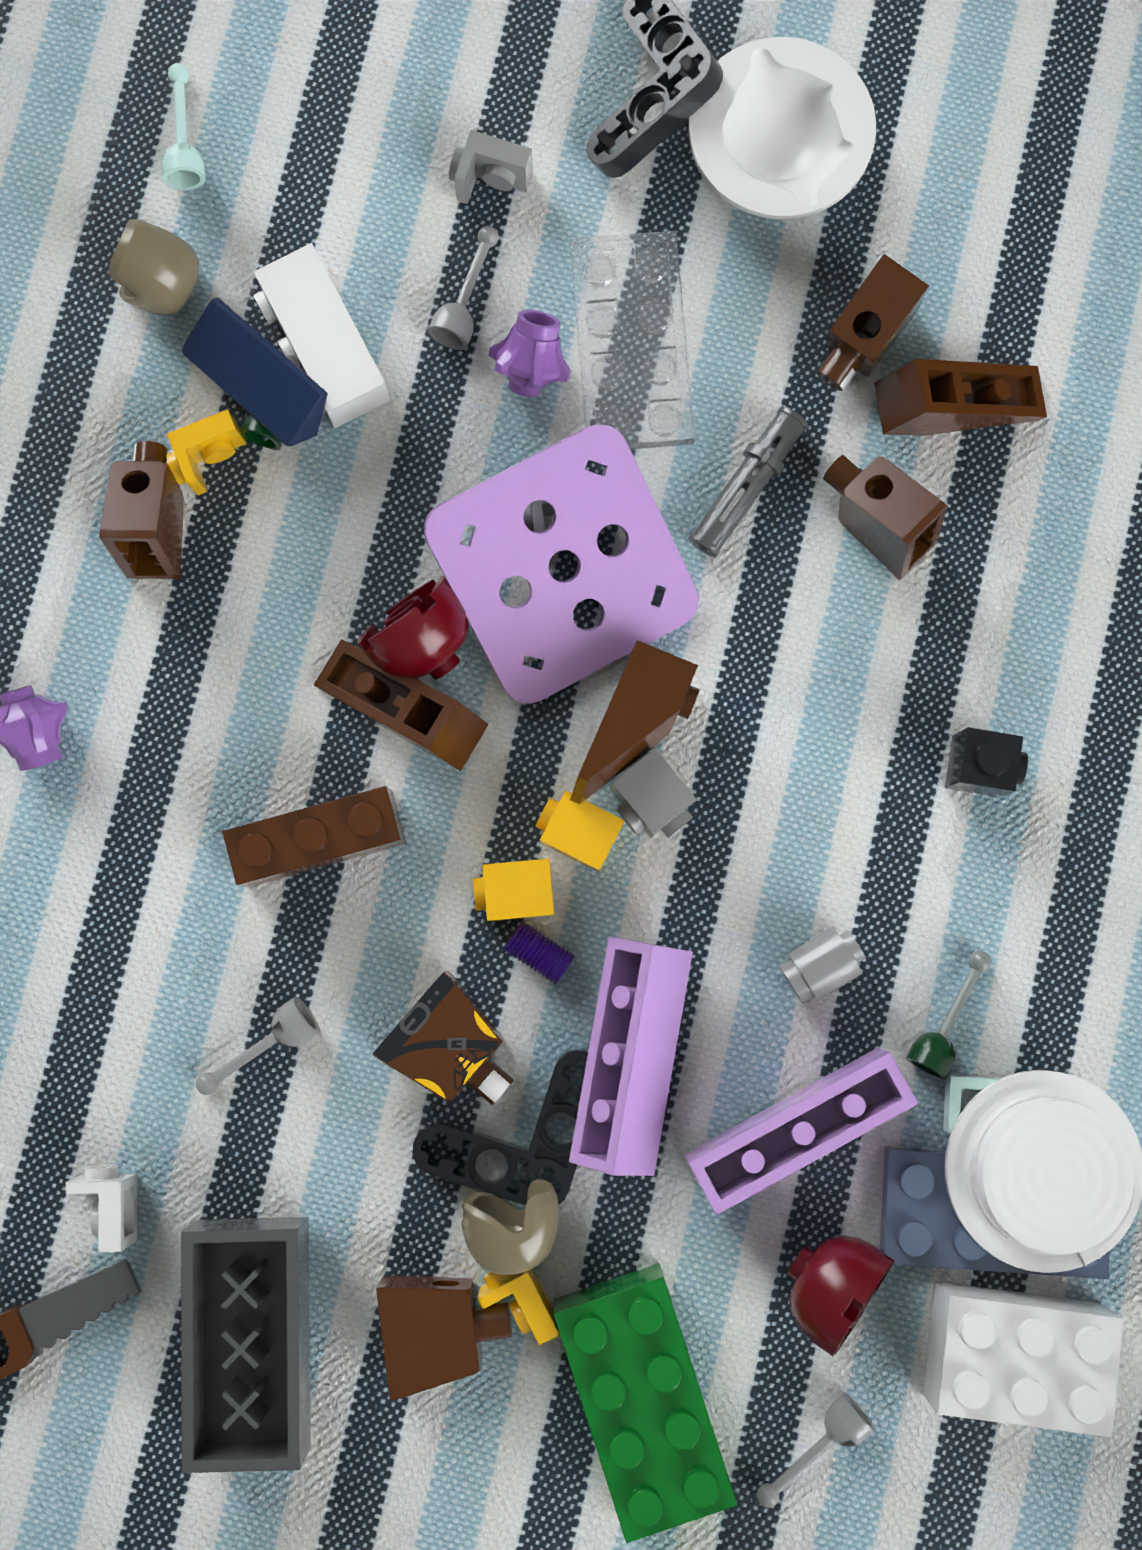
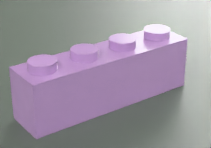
[569,937,693,1176]
[684,1048,919,1216]

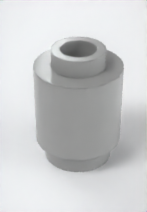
[779,926,866,1004]

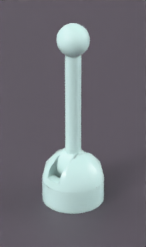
[161,63,205,190]

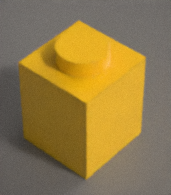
[535,790,625,873]
[473,859,555,921]

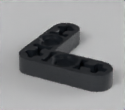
[586,0,723,178]
[412,1049,588,1205]

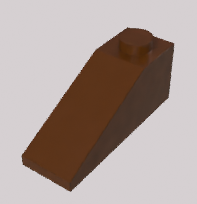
[874,359,1047,436]
[314,639,489,771]
[570,640,700,804]

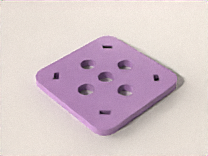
[424,424,699,704]

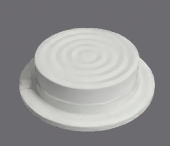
[688,37,876,219]
[945,1070,1142,1273]

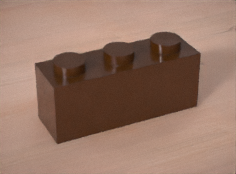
[222,786,407,887]

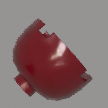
[357,576,469,680]
[787,1235,894,1357]

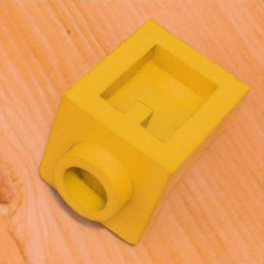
[166,409,247,496]
[477,1269,560,1346]

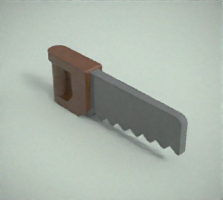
[0,1260,141,1379]

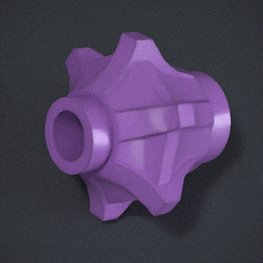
[488,310,571,397]
[0,685,69,771]

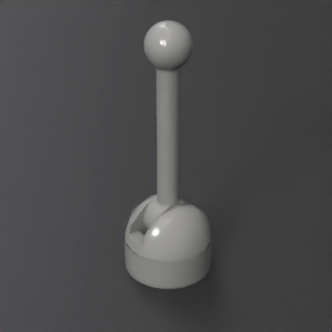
[428,226,499,350]
[196,997,320,1095]
[757,1393,875,1508]

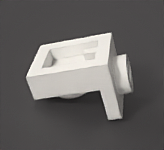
[66,1164,137,1252]

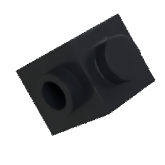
[945,727,1028,797]

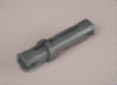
[688,406,808,558]

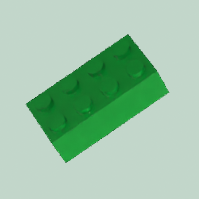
[553,1263,738,1543]

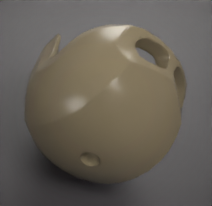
[109,219,199,316]
[462,1179,559,1275]

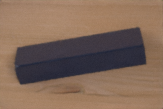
[182,297,328,446]

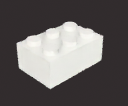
[923,1281,1123,1437]

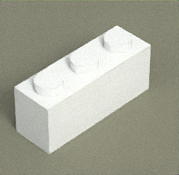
[253,243,391,429]

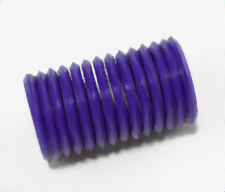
[504,921,575,985]

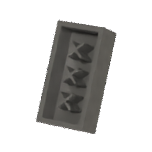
[181,1217,311,1473]

